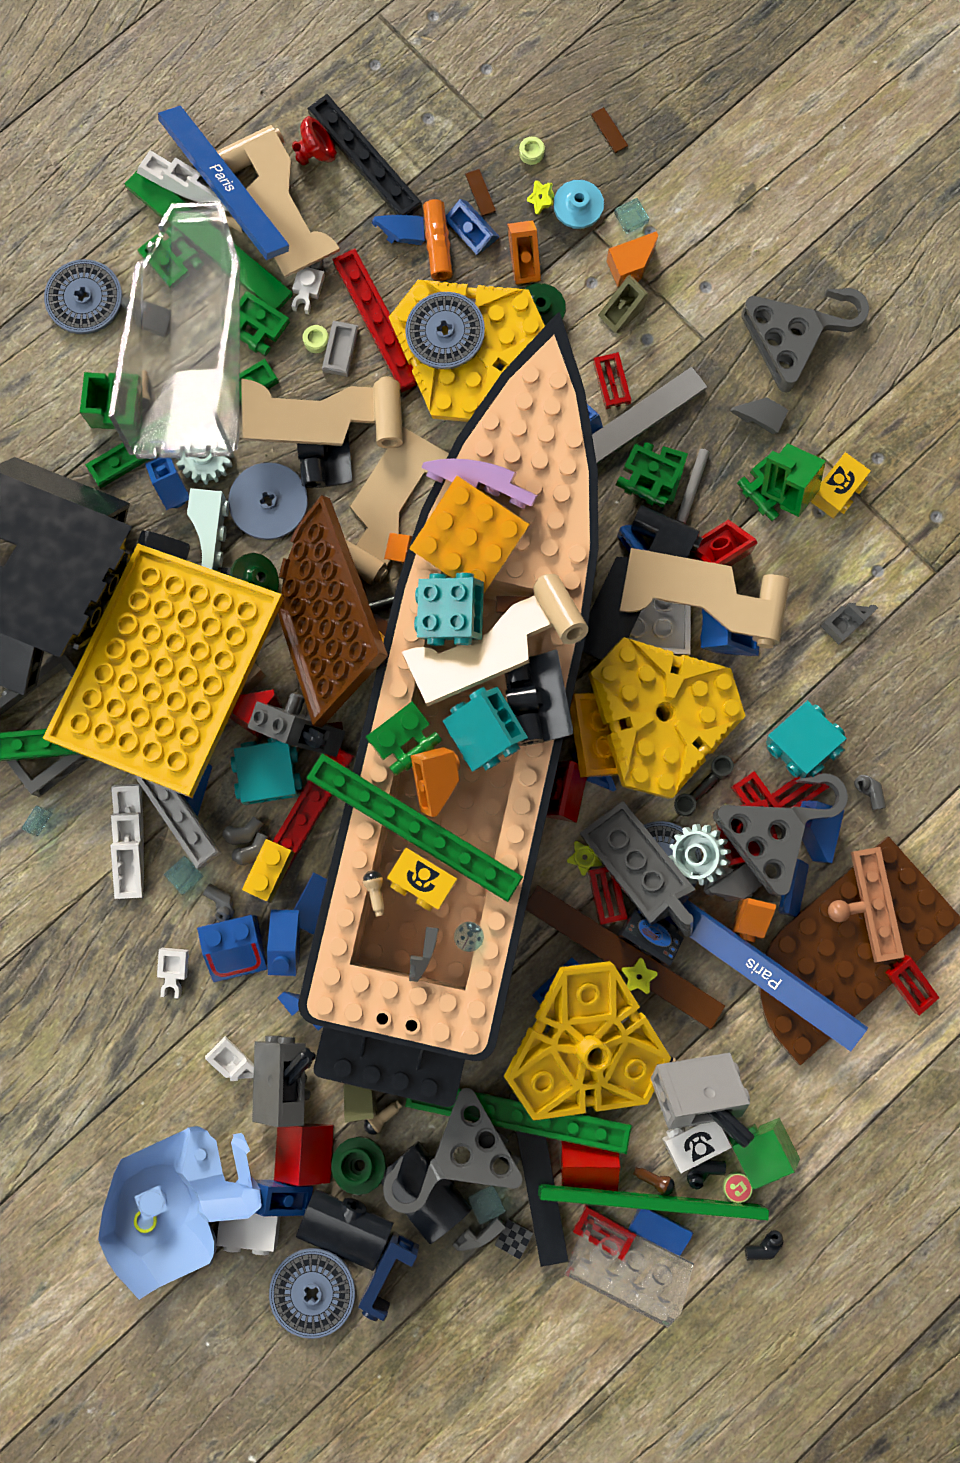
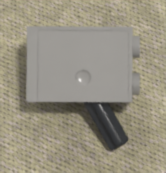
[651,1053,754,1148]

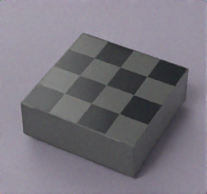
[495,1218,533,1260]

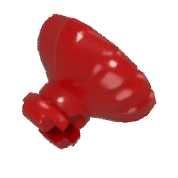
[292,116,337,165]

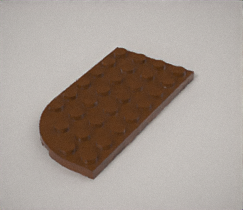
[278,495,388,728]
[758,836,960,1066]

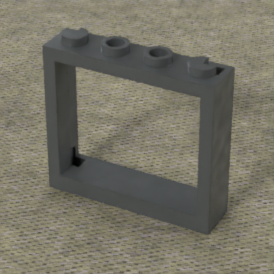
[0,653,91,797]

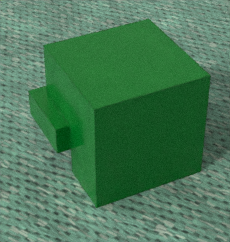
[80,372,137,430]
[761,443,826,517]
[728,1117,800,1190]

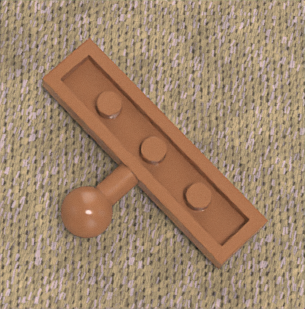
[828,847,904,962]

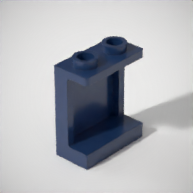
[358,1231,419,1321]

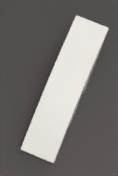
[137,150,228,211]
[111,784,144,899]

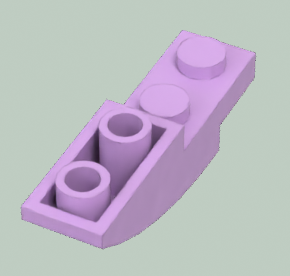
[421,459,538,509]

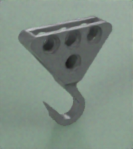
[741,288,869,393]
[713,773,848,896]
[383,1088,522,1213]

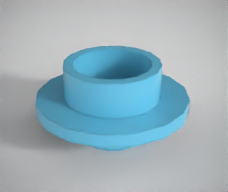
[554,180,604,229]

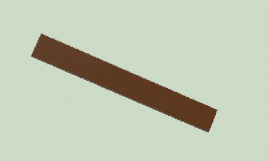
[526,885,725,1029]

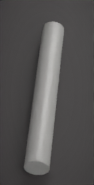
[676,449,710,524]

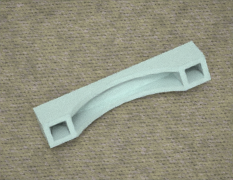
[187,488,229,571]

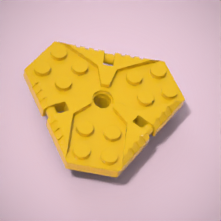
[389,280,545,422]
[588,637,746,799]
[504,961,671,1121]

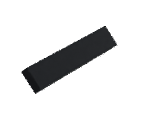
[307,94,422,215]
[510,1093,569,1267]

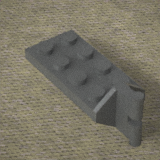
[580,801,696,937]

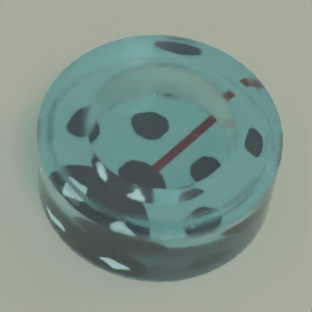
[454,922,484,952]

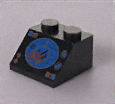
[617,907,684,966]

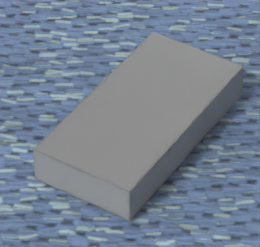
[322,321,359,377]

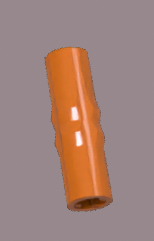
[423,199,453,281]

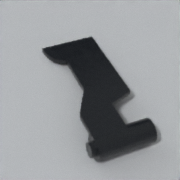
[582,505,703,660]

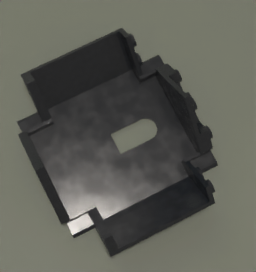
[0,457,132,695]

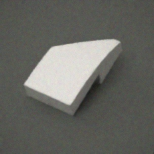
[205,1036,254,1081]

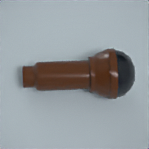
[633,1167,675,1196]

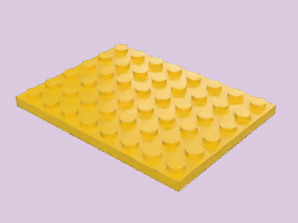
[43,544,284,798]

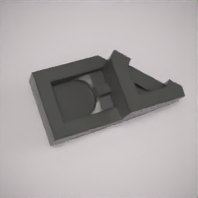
[730,397,789,434]
[820,603,878,645]
[409,927,439,982]
[452,1215,506,1251]

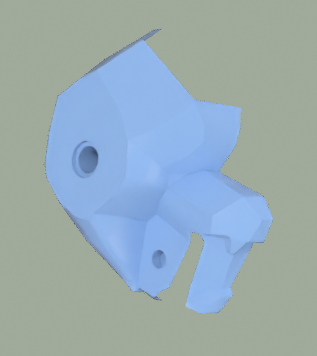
[98,1126,262,1300]

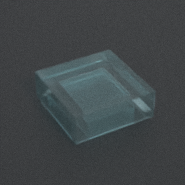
[614,198,650,234]
[22,805,53,836]
[164,856,204,895]
[468,1185,506,1225]

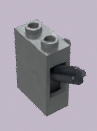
[247,693,346,757]
[252,1035,316,1127]

